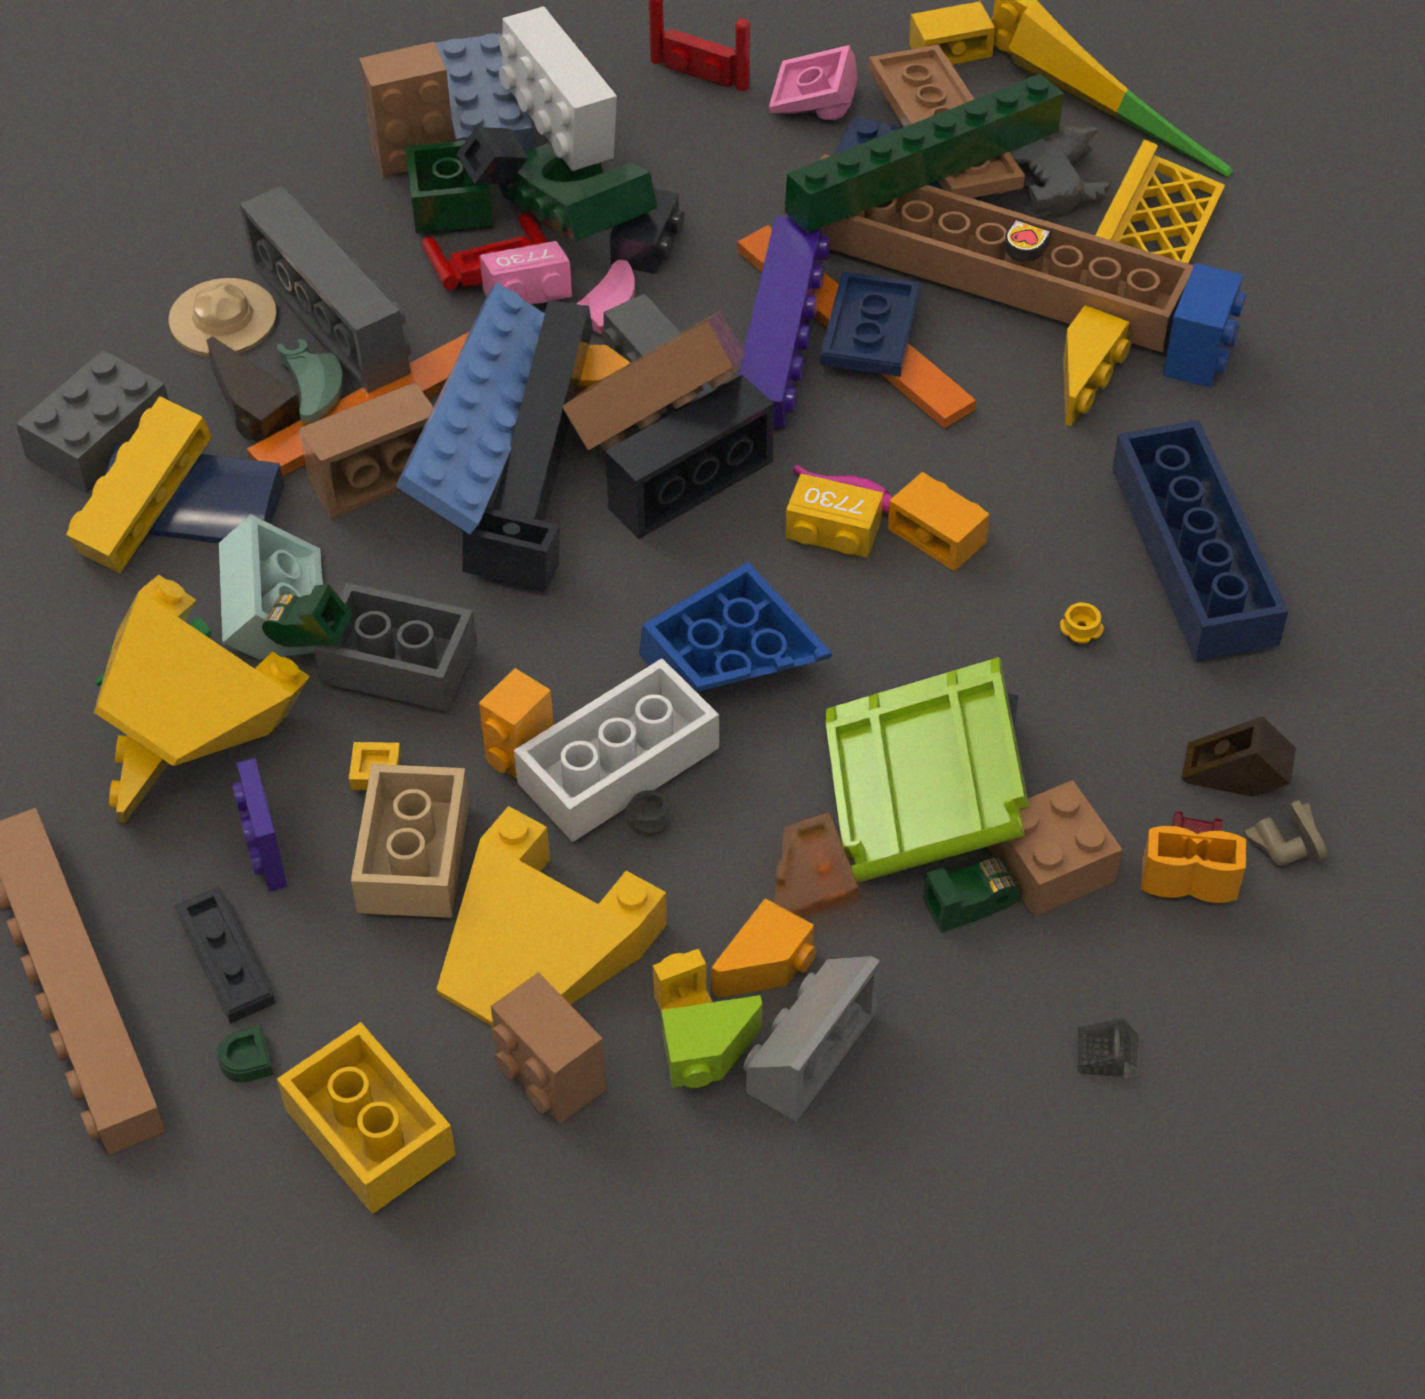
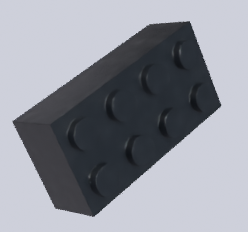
[605,375,774,539]

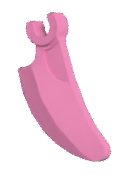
[576,260,635,334]

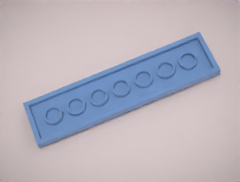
[396,282,545,534]

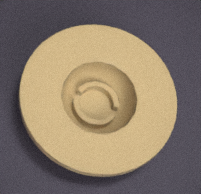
[169,278,277,357]

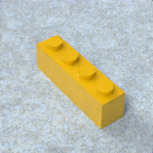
[66,396,212,574]

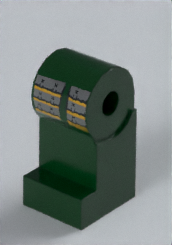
[262,584,354,647]
[923,857,1022,933]

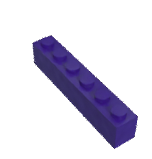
[737,216,830,429]

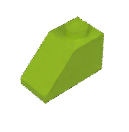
[661,995,762,1088]

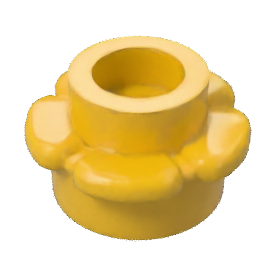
[1060,602,1104,644]

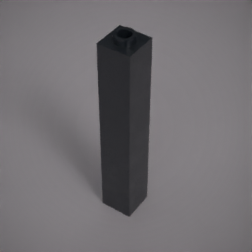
[493,300,593,521]

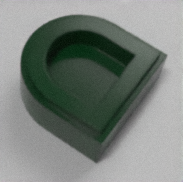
[217,1025,274,1082]

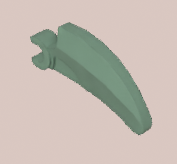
[277,339,344,423]

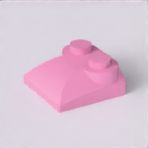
[769,45,858,121]

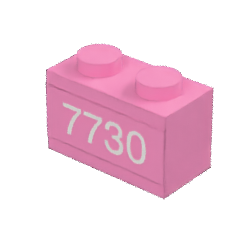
[480,241,572,305]

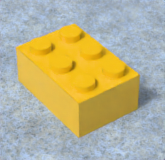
[277,1022,456,1215]

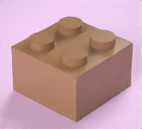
[987,780,1123,917]
[491,972,607,1124]

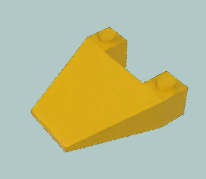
[93,575,310,766]
[436,806,667,1028]

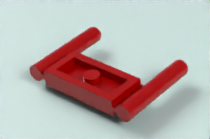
[648,0,750,91]
[422,212,548,290]

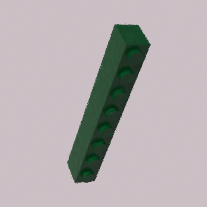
[785,74,1064,234]

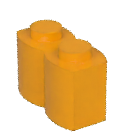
[1141,826,1246,903]

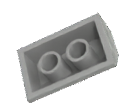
[743,956,880,1122]

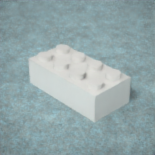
[499,6,617,171]
[514,658,719,842]

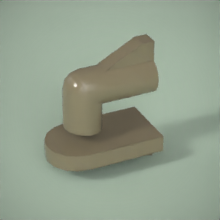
[1244,800,1328,866]

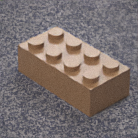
[562,311,745,450]

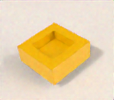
[349,742,401,790]

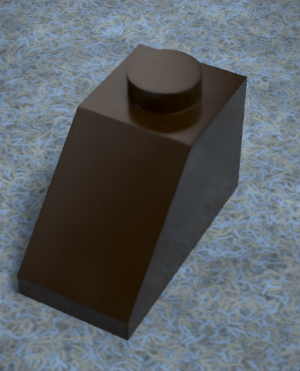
[1181,716,1296,797]

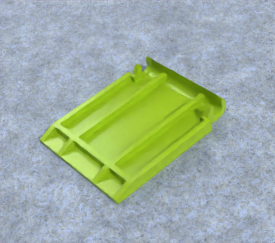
[826,657,1029,883]

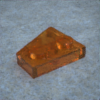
[773,812,861,918]

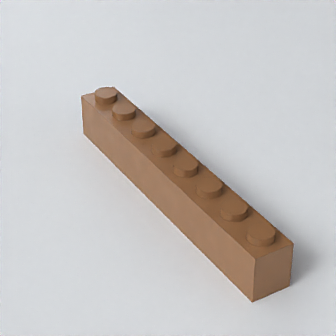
[0,808,166,1156]

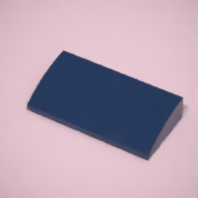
[105,443,284,543]

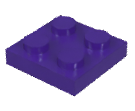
[232,758,288,892]

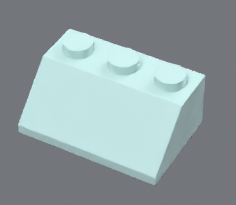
[219,514,323,659]

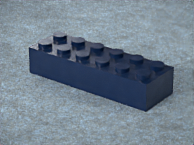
[1112,420,1289,661]

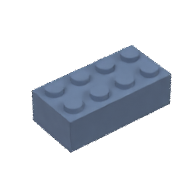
[435,33,534,152]

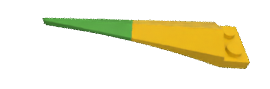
[992,0,1233,177]

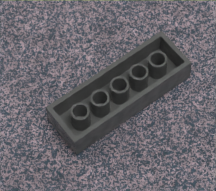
[239,186,411,393]

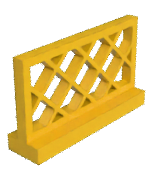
[1095,139,1225,264]

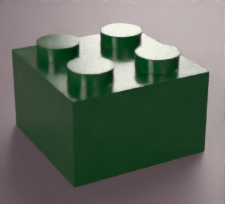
[406,140,493,233]

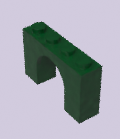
[499,142,658,242]

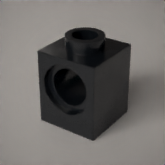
[456,127,529,185]

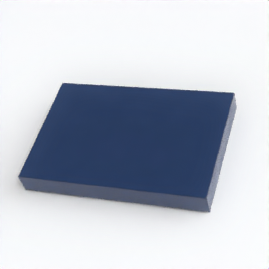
[820,272,921,377]

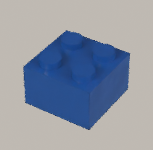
[1163,263,1247,388]

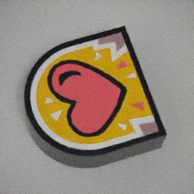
[1004,219,1052,262]

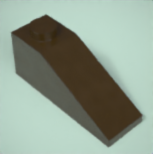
[206,336,301,443]

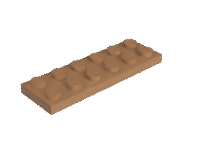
[868,45,1025,198]

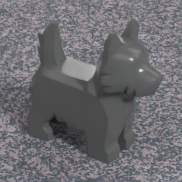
[1010,124,1111,221]

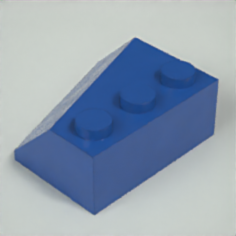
[639,562,832,692]

